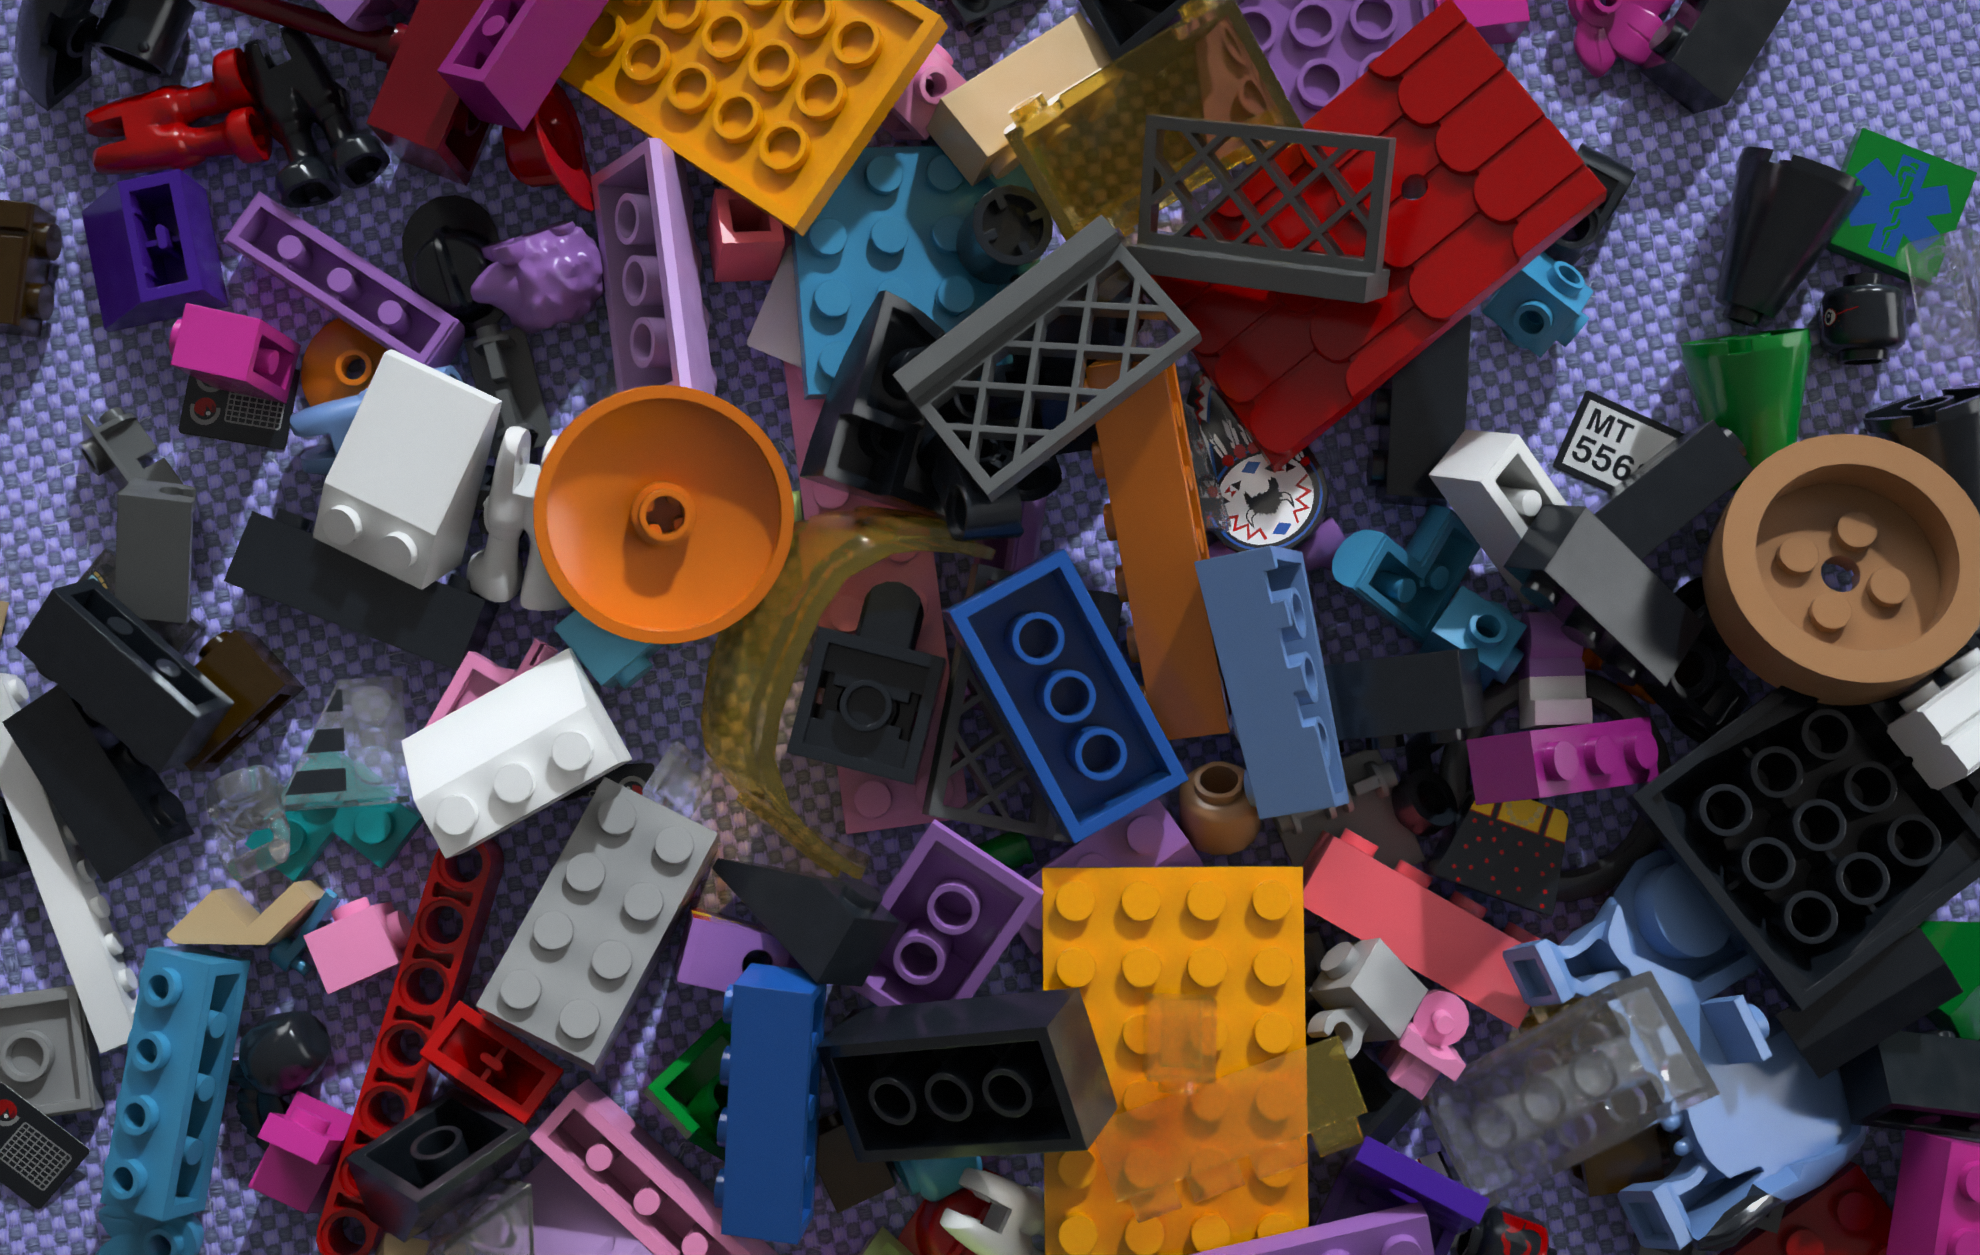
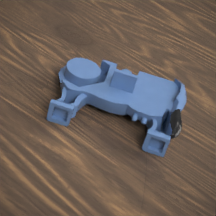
[1503,851,1867,1251]

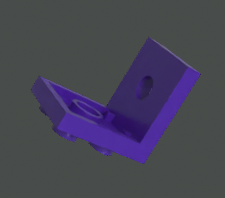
[1313,1135,1490,1255]

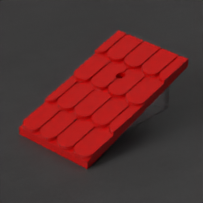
[1149,0,1607,473]

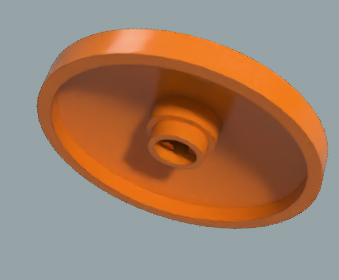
[533,385,794,644]

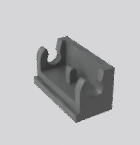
[115,477,196,624]

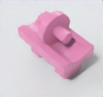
[1378,989,1469,1100]

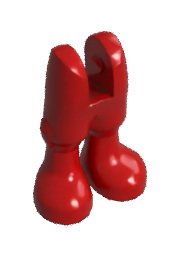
[84,47,272,175]

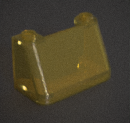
[1004,0,1304,241]

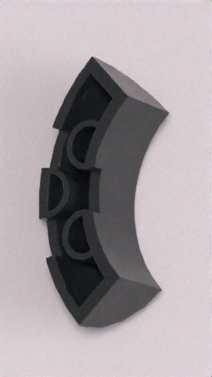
[15,0,100,111]

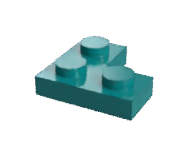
[245,751,424,882]

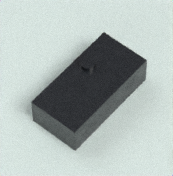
[816,987,1118,1163]

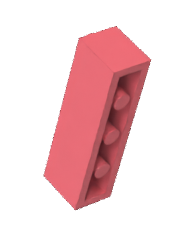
[1302,828,1541,1029]

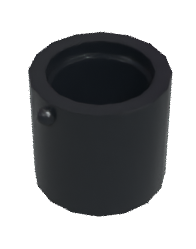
[91,0,196,78]
[956,184,1053,285]

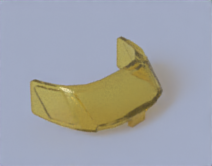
[700,506,997,879]

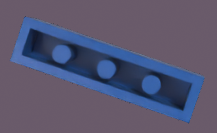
[714,963,827,1245]

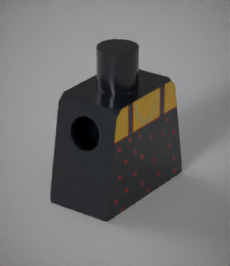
[1424,783,1569,916]

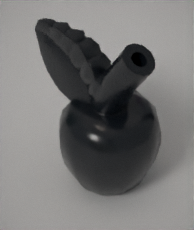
[228,1011,331,1151]

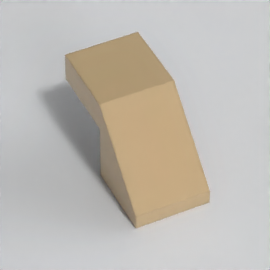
[166,880,325,945]

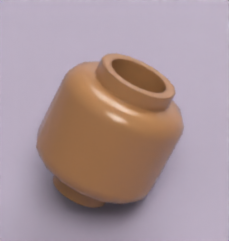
[1179,761,1261,855]

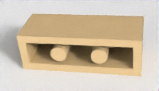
[926,12,1125,186]

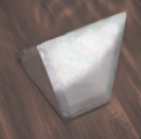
[426,1177,534,1255]

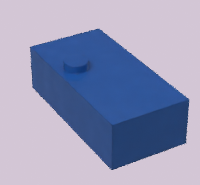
[942,549,1189,844]

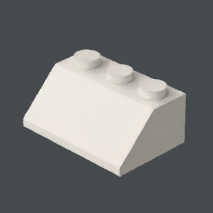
[401,648,633,859]

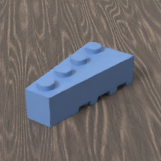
[1194,546,1350,819]

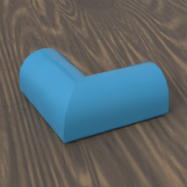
[1332,504,1481,644]

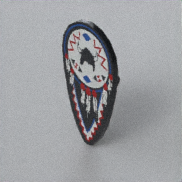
[1185,369,1330,553]

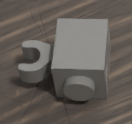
[1307,938,1428,1060]

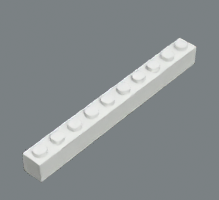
[0,673,138,1054]

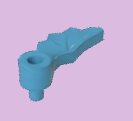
[268,888,340,977]

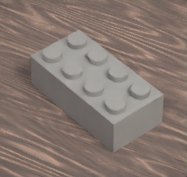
[476,777,718,1075]

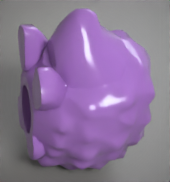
[470,220,605,334]

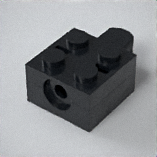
[786,581,947,785]

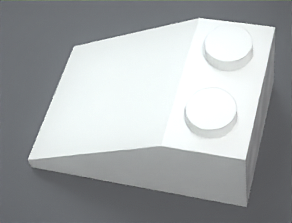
[313,349,502,590]

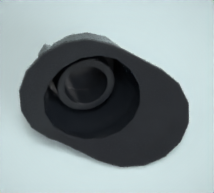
[402,195,506,337]

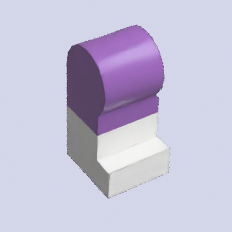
[1518,612,1593,729]

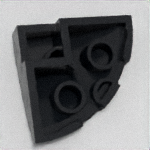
[800,290,990,522]

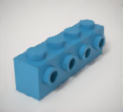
[100,944,251,1221]

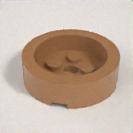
[1702,434,1980,706]

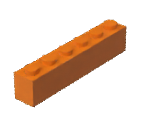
[1081,360,1233,740]

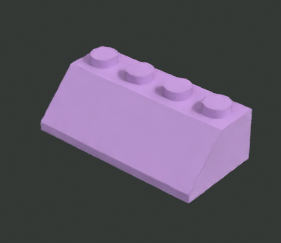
[591,138,717,396]

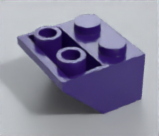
[81,169,229,332]

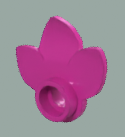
[1568,0,1675,78]

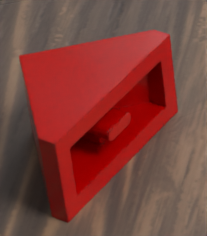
[419,1000,565,1126]

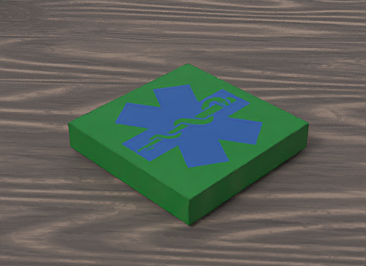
[1826,128,1977,289]

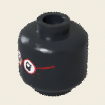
[1820,273,1906,365]

